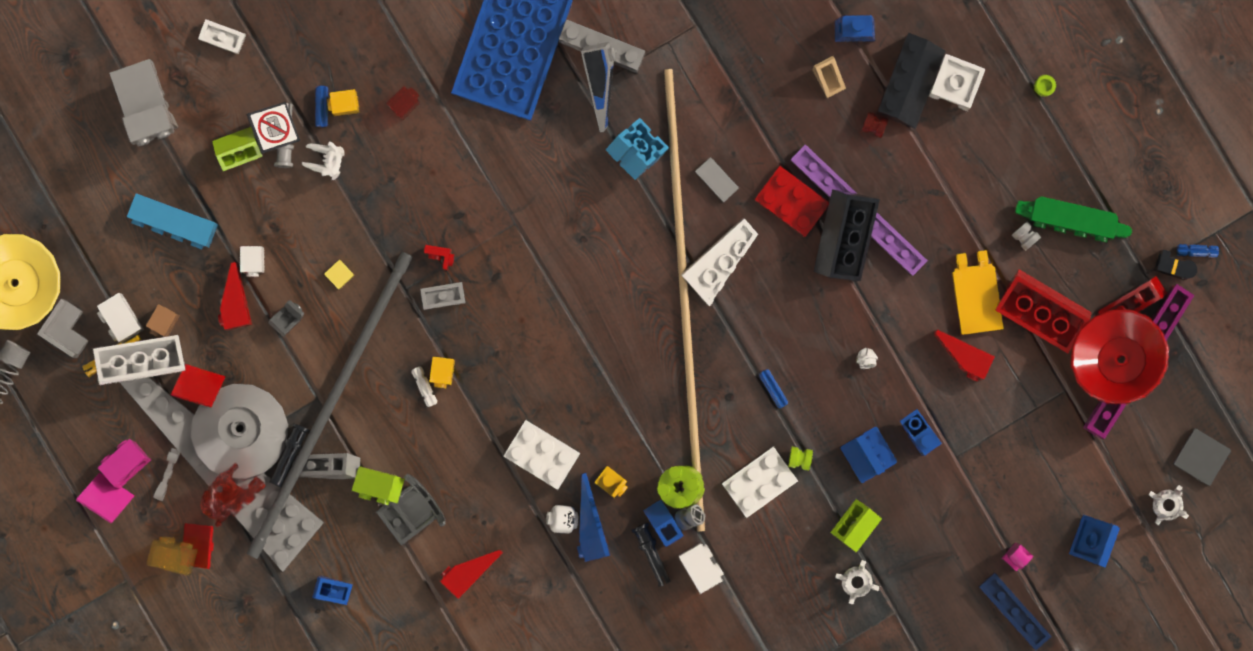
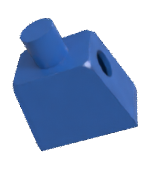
[835,15,875,42]

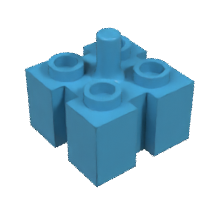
[606,118,669,180]

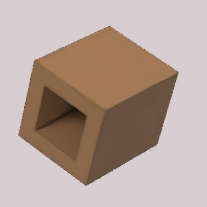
[146,304,180,338]

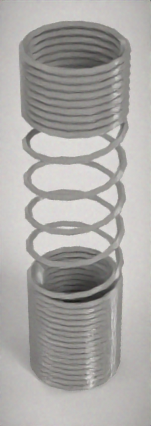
[0,340,30,404]

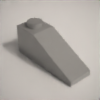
[292,453,360,479]

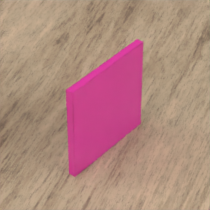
[76,472,134,524]

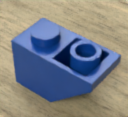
[900,409,942,456]
[643,500,684,547]

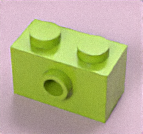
[212,127,263,171]
[352,466,404,505]
[830,499,882,552]

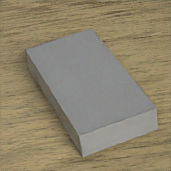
[695,157,739,203]

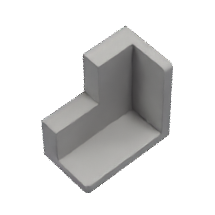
[37,299,89,358]

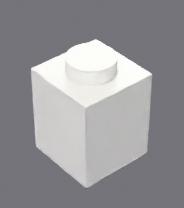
[240,246,264,277]

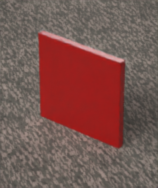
[171,364,226,408]
[181,523,214,569]

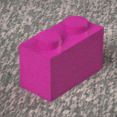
[98,439,151,489]

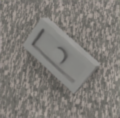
[420,282,466,310]

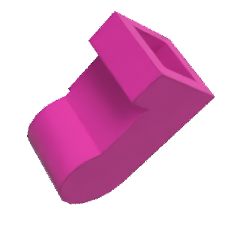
[1002,542,1033,571]

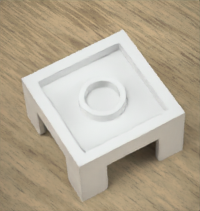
[929,54,985,111]

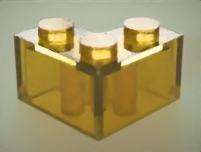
[146,536,197,575]

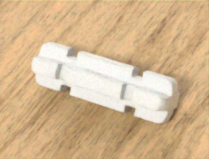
[412,366,437,407]

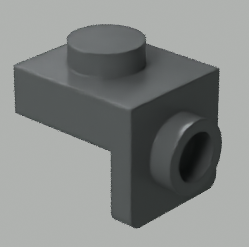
[268,300,304,337]

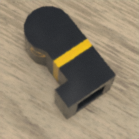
[1154,250,1197,280]

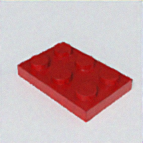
[755,166,829,237]

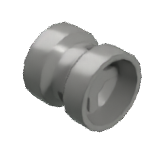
[1011,222,1041,251]
[675,505,705,531]

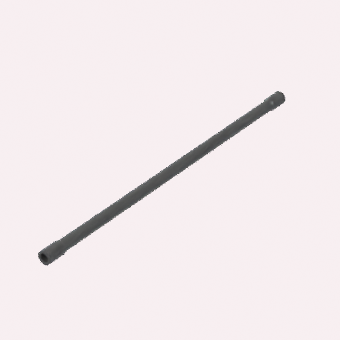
[246,252,413,559]

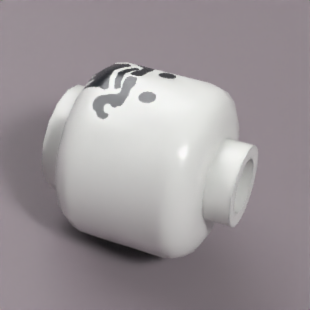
[546,505,578,534]

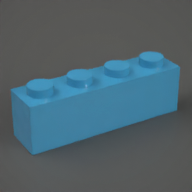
[127,193,218,249]

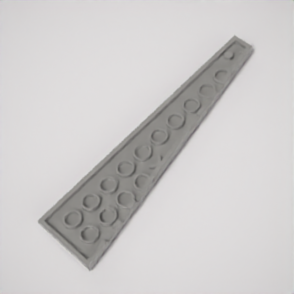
[120,377,324,572]

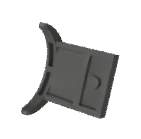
[376,474,446,545]

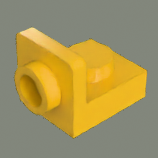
[594,466,628,498]

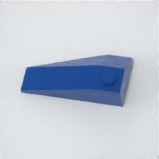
[577,473,610,562]

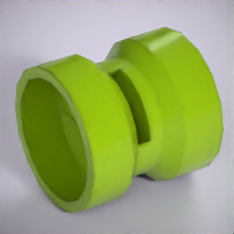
[788,446,813,471]

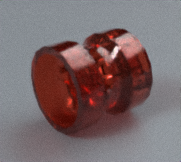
[861,112,889,138]

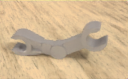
[153,448,180,501]

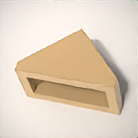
[812,56,846,98]

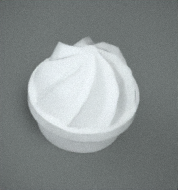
[857,348,878,369]

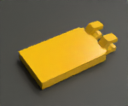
[952,250,1004,335]

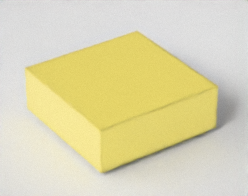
[325,260,355,289]

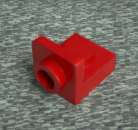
[424,245,455,270]

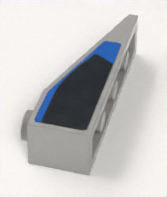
[581,42,615,132]

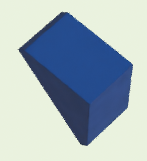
[312,576,352,605]

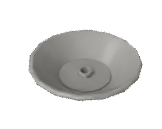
[191,384,288,479]

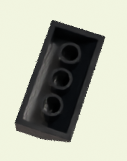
[876,33,945,129]
[813,189,880,281]

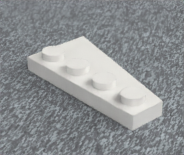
[681,218,758,306]

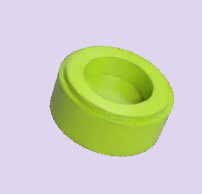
[1034,75,1056,97]

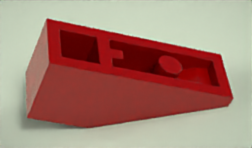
[218,262,252,331]
[1098,276,1167,314]
[933,329,995,382]
[440,549,503,599]

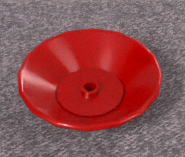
[1071,310,1169,404]

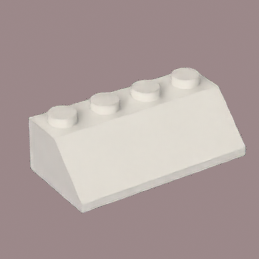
[93,335,185,385]

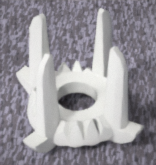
[302,142,344,180]
[1149,485,1189,525]
[835,560,879,604]

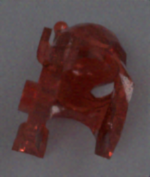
[200,463,266,527]

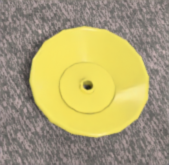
[0,234,60,330]

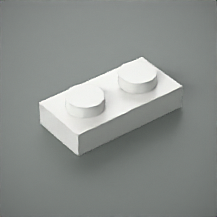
[198,19,246,54]

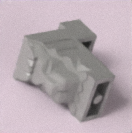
[110,59,178,146]

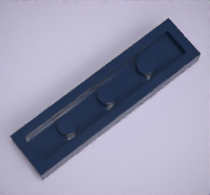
[978,573,1052,651]

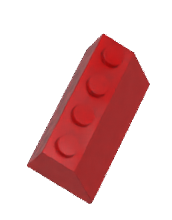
[995,269,1091,353]

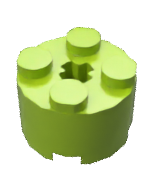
[657,466,705,508]

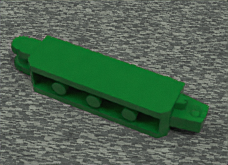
[1015,196,1132,243]

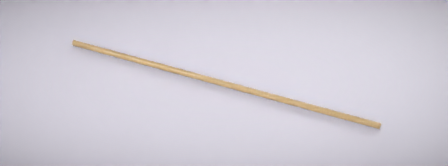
[664,69,705,531]

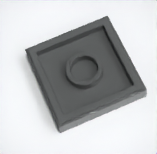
[1173,428,1231,486]

